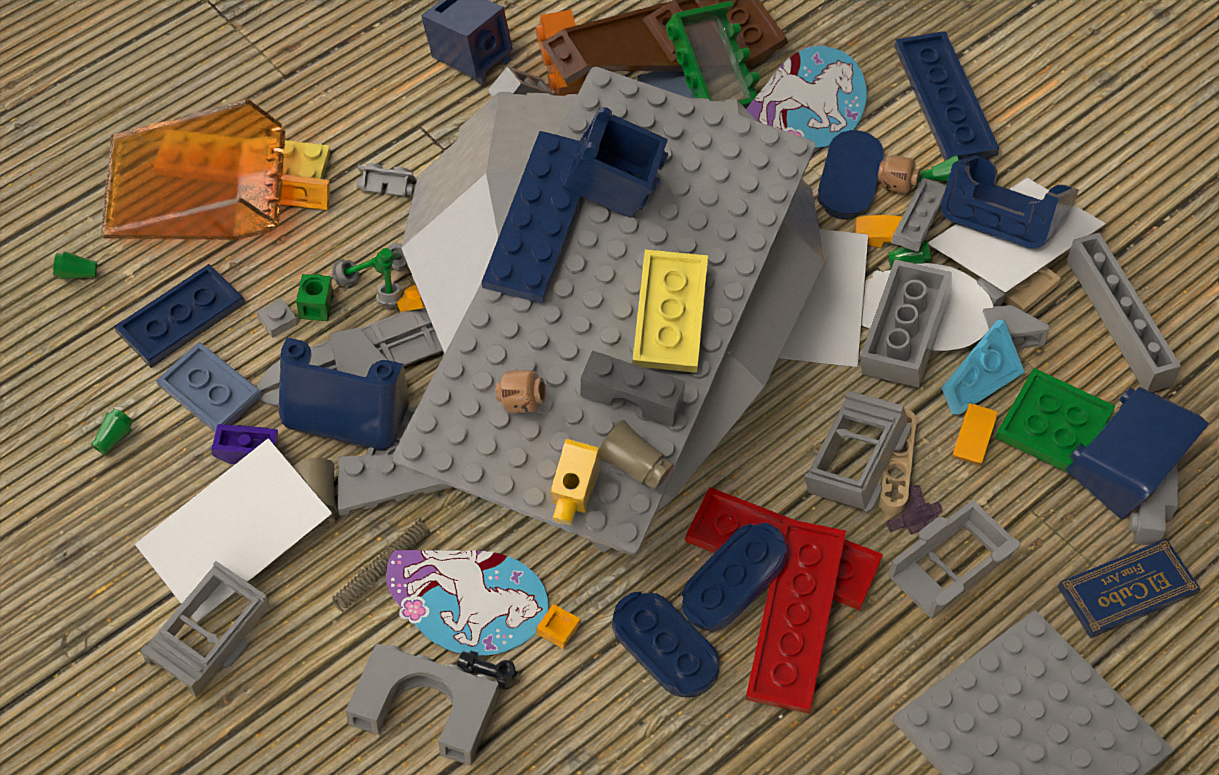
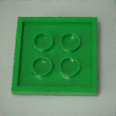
[995,368,1115,473]

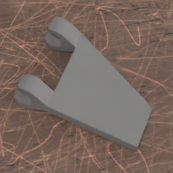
[329,328,387,377]

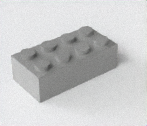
[860,260,952,388]

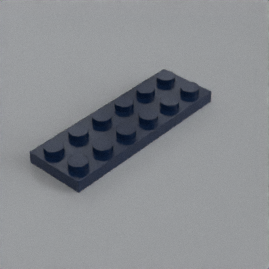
[894,31,1000,161]
[482,131,582,304]

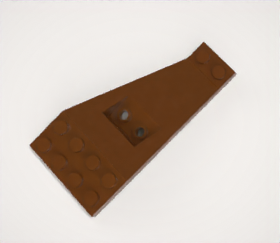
[541,0,789,86]

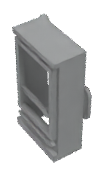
[804,390,911,512]
[888,500,1020,619]
[140,561,270,697]

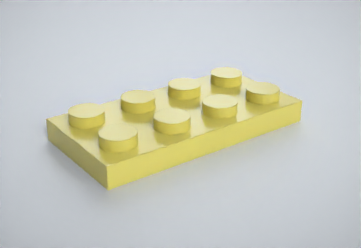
[632,249,708,373]

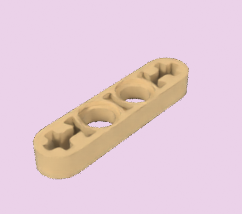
[879,408,916,515]

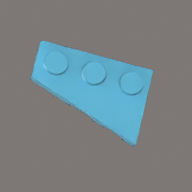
[942,320,1025,415]

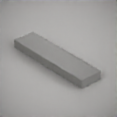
[891,178,946,252]

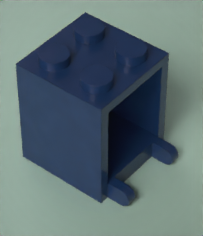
[421,0,513,85]
[563,107,668,218]

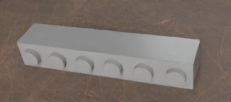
[1067,233,1181,392]

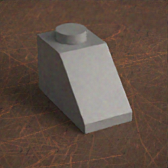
[488,66,554,97]
[983,305,1049,350]

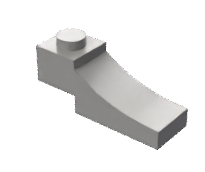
[1128,464,1178,545]

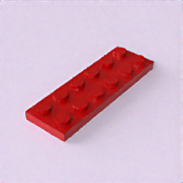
[685,487,883,610]
[745,518,846,714]

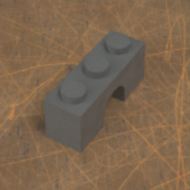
[580,350,686,427]

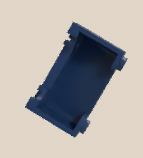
[941,155,1079,249]
[278,337,410,450]
[1065,386,1209,519]

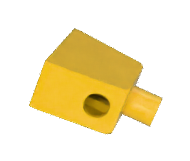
[551,439,601,525]

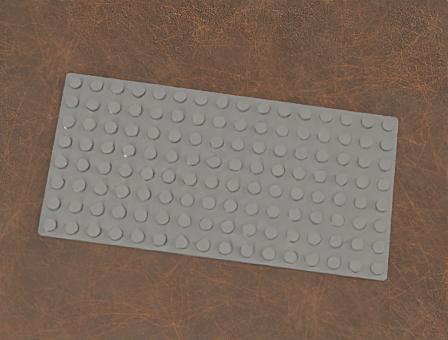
[392,67,815,555]

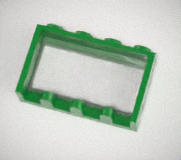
[666,1,760,109]

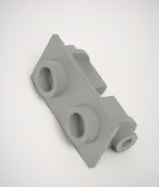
[357,163,417,197]

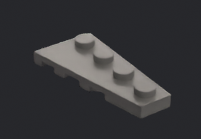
[338,454,452,516]

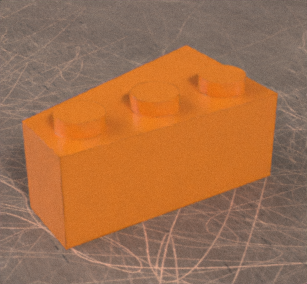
[535,9,588,96]

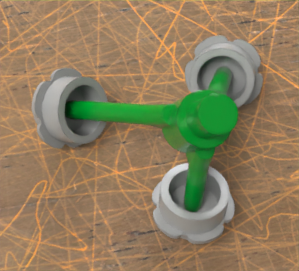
[332,243,408,308]

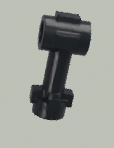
[457,650,519,689]

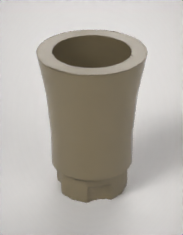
[599,420,674,491]
[293,458,336,530]

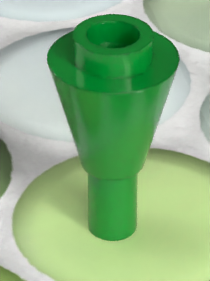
[919,155,963,182]

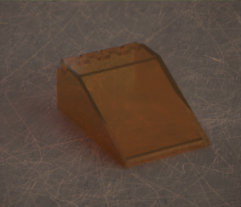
[101,99,286,240]

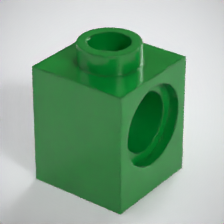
[296,274,333,321]

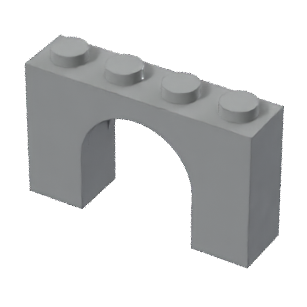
[345,643,499,766]

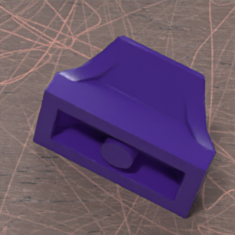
[211,424,279,464]

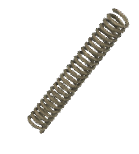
[332,518,430,612]

